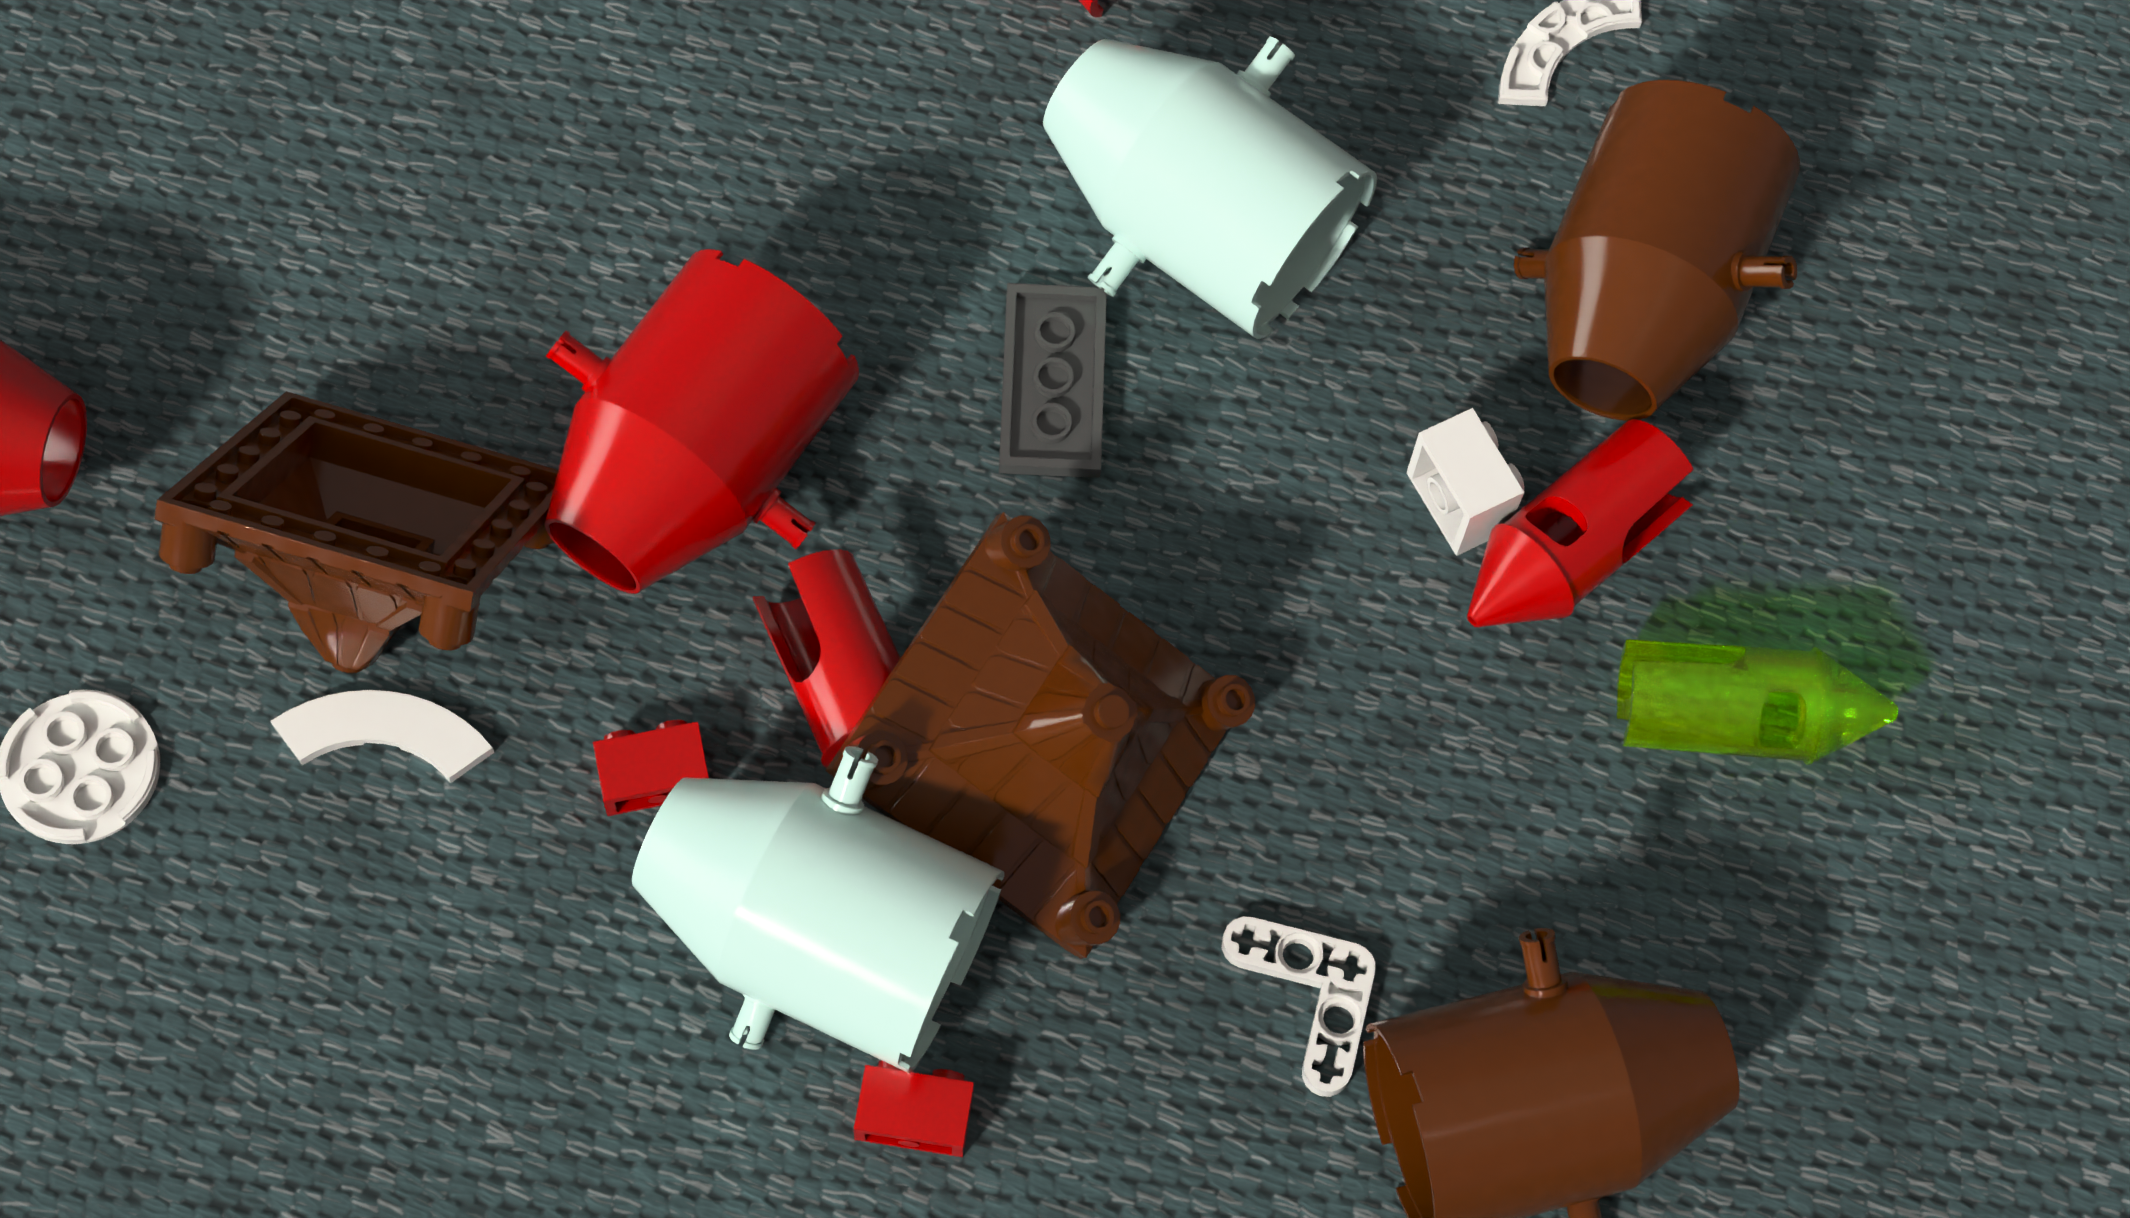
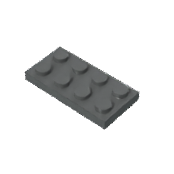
[999,283,1107,478]

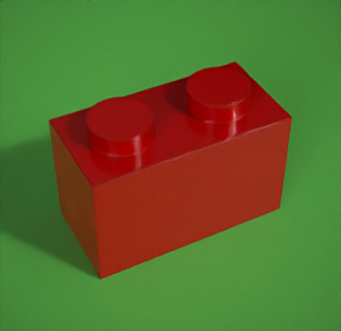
[593,720,709,816]
[854,1061,974,1157]

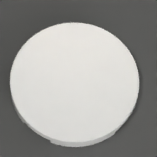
[0,689,160,844]

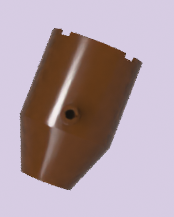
[1514,80,1800,421]
[1363,928,1740,1218]

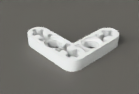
[1222,916,1375,1097]

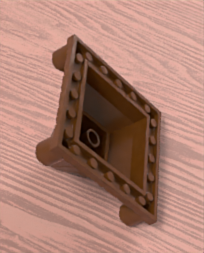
[154,391,558,673]
[825,512,1255,959]

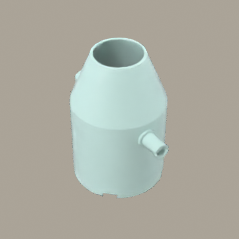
[1043,36,1377,339]
[632,746,1005,1073]

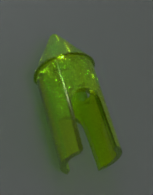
[1617,639,1898,765]

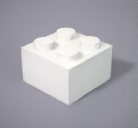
[1406,408,1524,556]

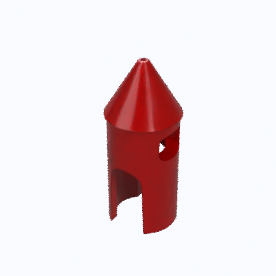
[1467,419,1694,627]
[753,549,900,768]

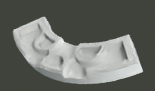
[1498,0,1642,106]
[270,690,494,783]

